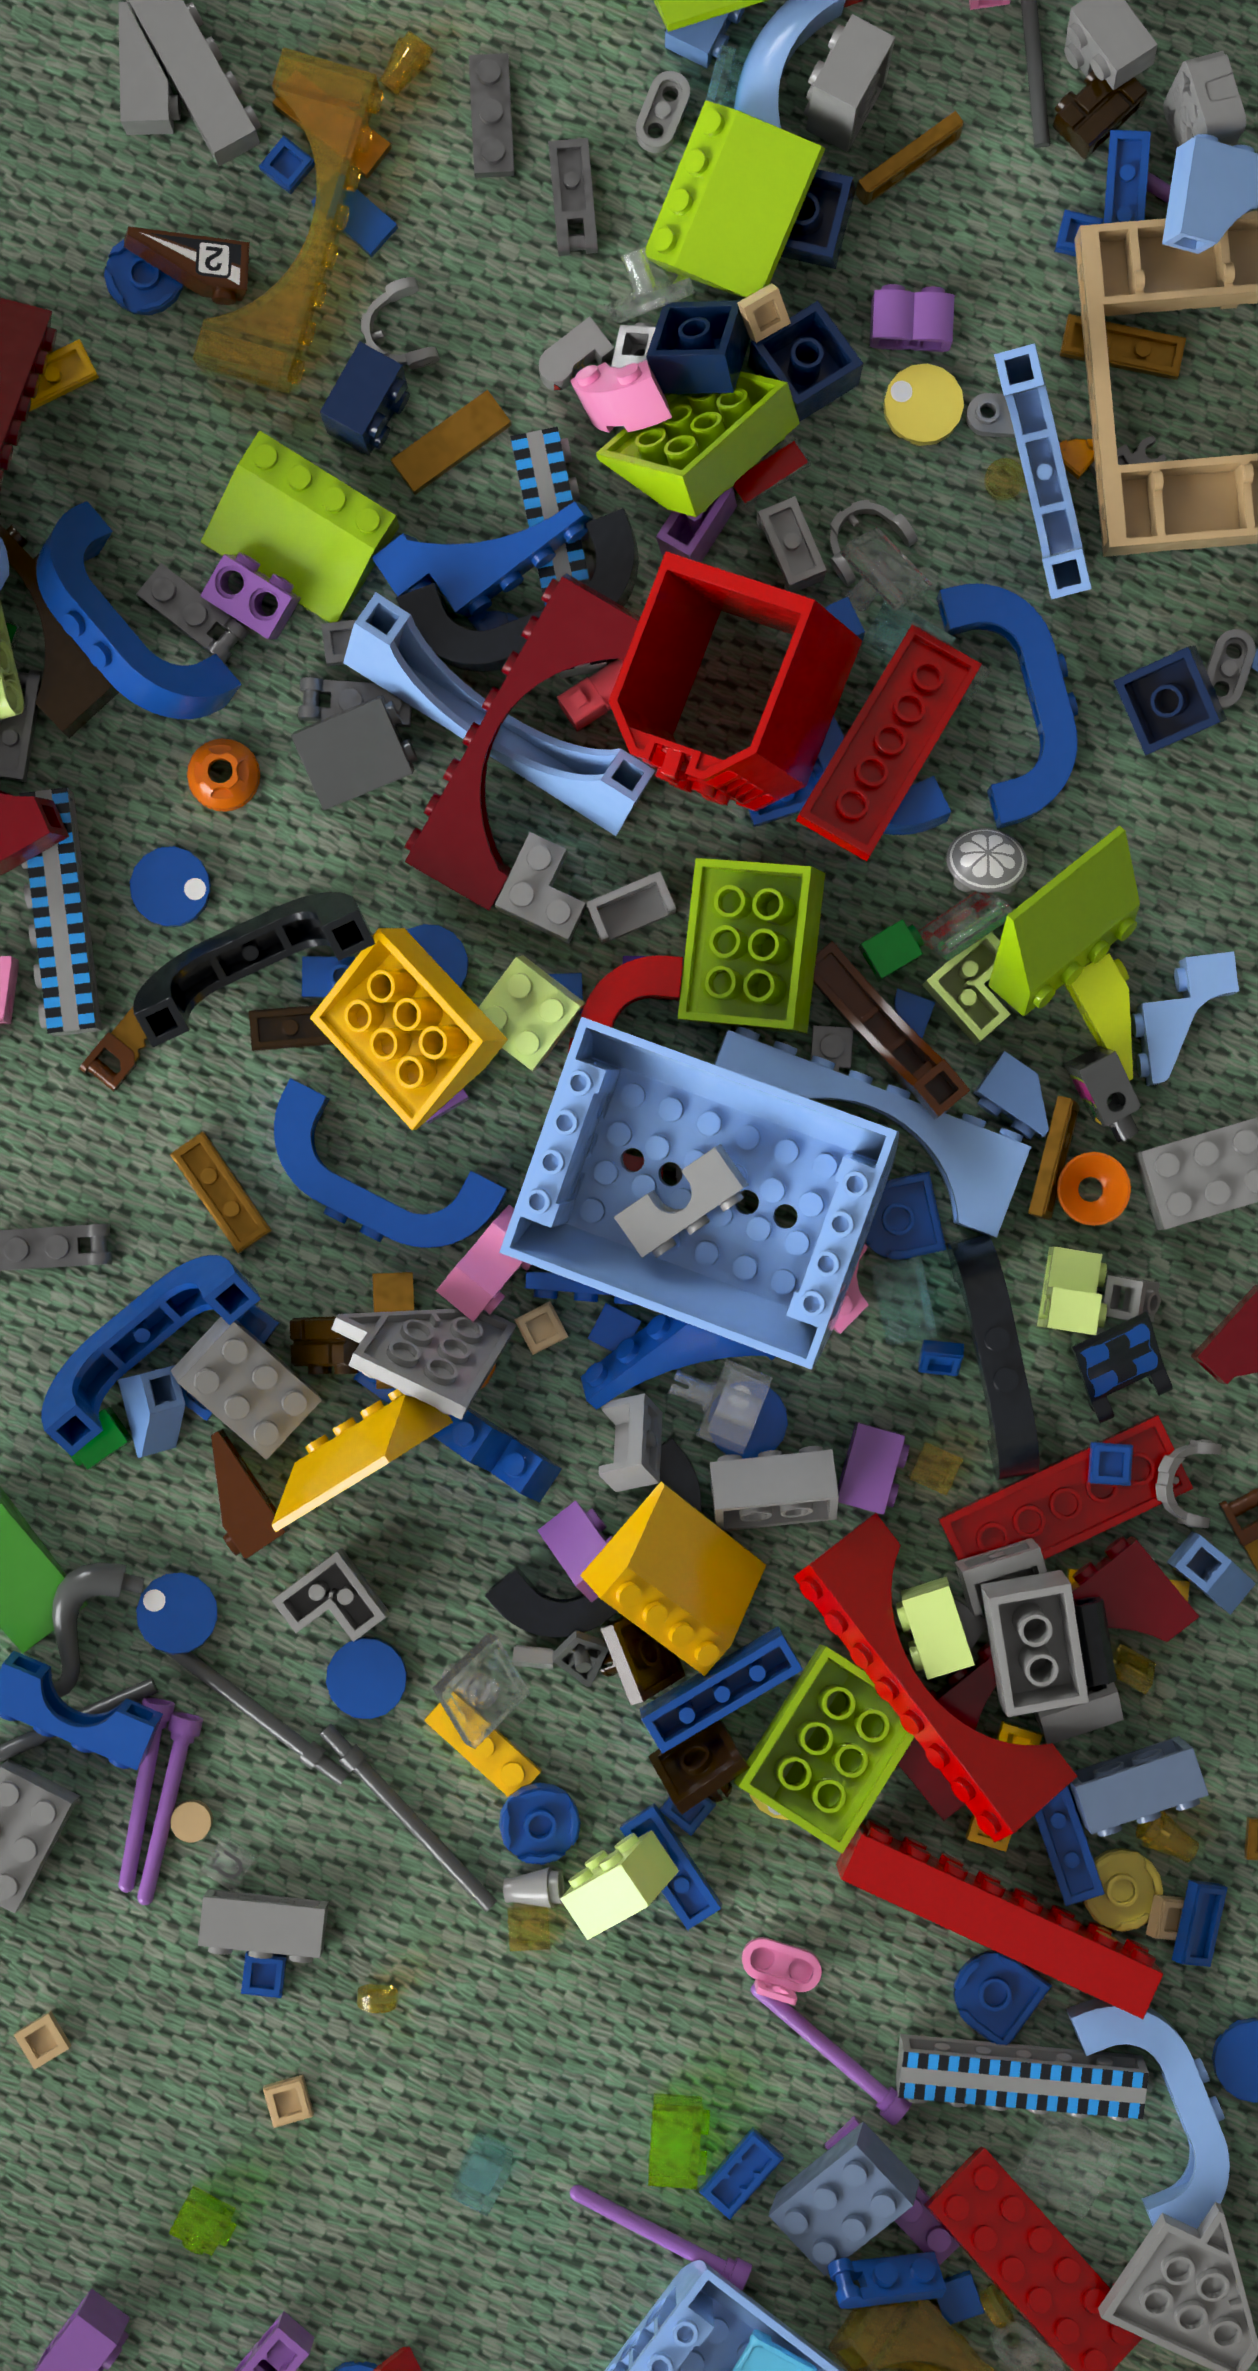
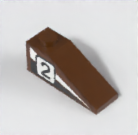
[124,226,250,305]

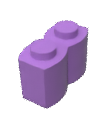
[870,284,955,352]

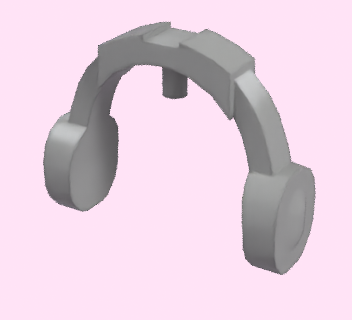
[361,277,440,369]
[830,500,918,587]
[1156,1439,1222,1528]

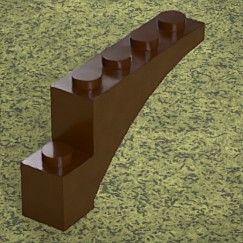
[813,941,971,1119]

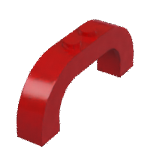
[569,955,683,1179]

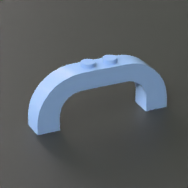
[994,343,1092,599]
[1066,1998,1230,2229]

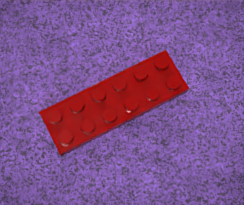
[796,624,982,862]
[938,1415,1193,1561]
[924,2146,1142,2371]

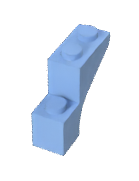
[1131,951,1239,1086]

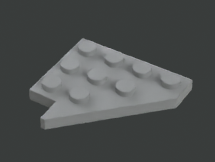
[331,1309,517,1420]
[1098,2202,1258,2371]

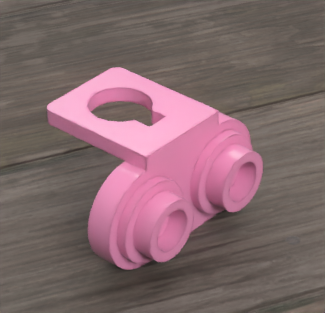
[742,1937,822,2005]

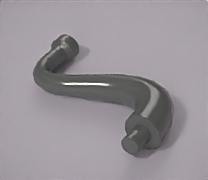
[52,1562,145,1698]

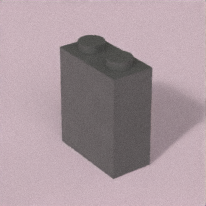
[291,695,418,811]

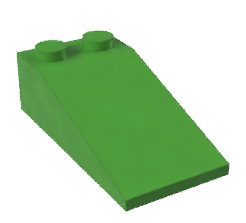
[0,1486,88,1653]

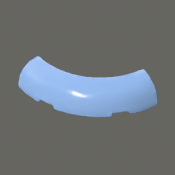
[734,0,846,128]

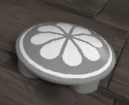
[946,828,1027,894]

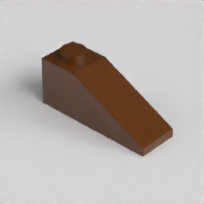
[211,1429,290,1560]

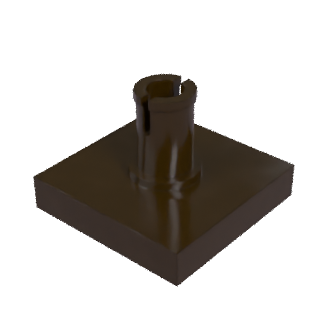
[601,1616,686,1705]
[648,1719,750,1814]

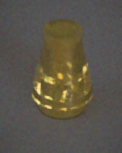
[379,31,434,96]
[1136,1811,1199,1863]

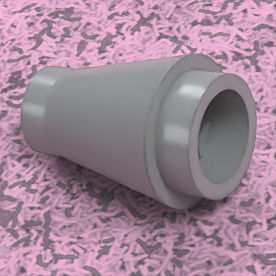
[503,1867,565,1908]

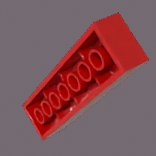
[836,1819,1163,2019]

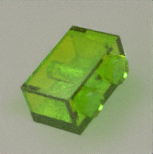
[648,2093,710,2189]

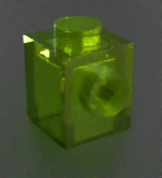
[169,2186,237,2256]

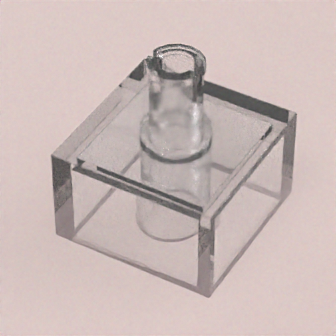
[668,1358,773,1455]

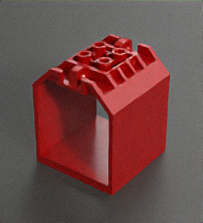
[609,551,862,811]

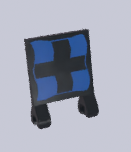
[1072,1312,1173,1423]

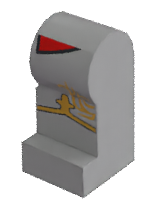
[539,316,614,391]

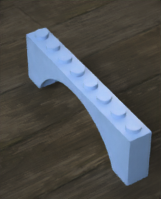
[1162,134,1258,254]
[343,592,655,836]
[714,1026,1031,1237]

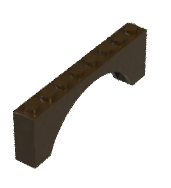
[0,513,119,739]

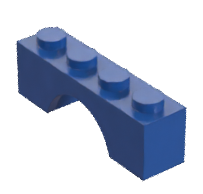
[0,1651,163,1770]

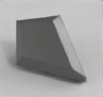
[552,1630,608,1687]

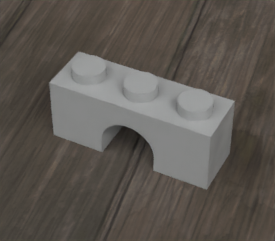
[614,1144,749,1258]

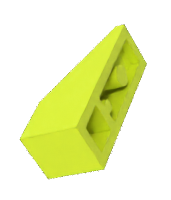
[1064,953,1133,1081]

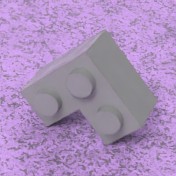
[1064,0,1158,90]
[495,832,586,944]
[272,1548,390,1642]

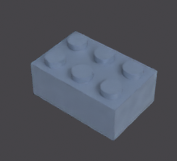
[1069,1736,1209,1837]
[768,2121,920,2276]

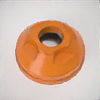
[187,738,261,812]
[1056,1152,1131,1226]

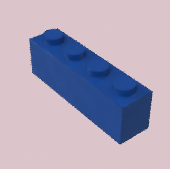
[640,1626,803,1754]

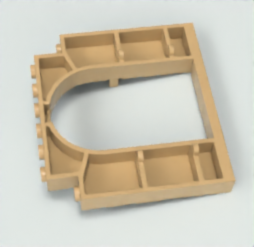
[1074,211,1258,557]

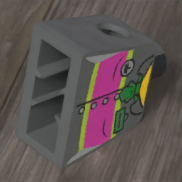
[1063,1046,1141,1142]

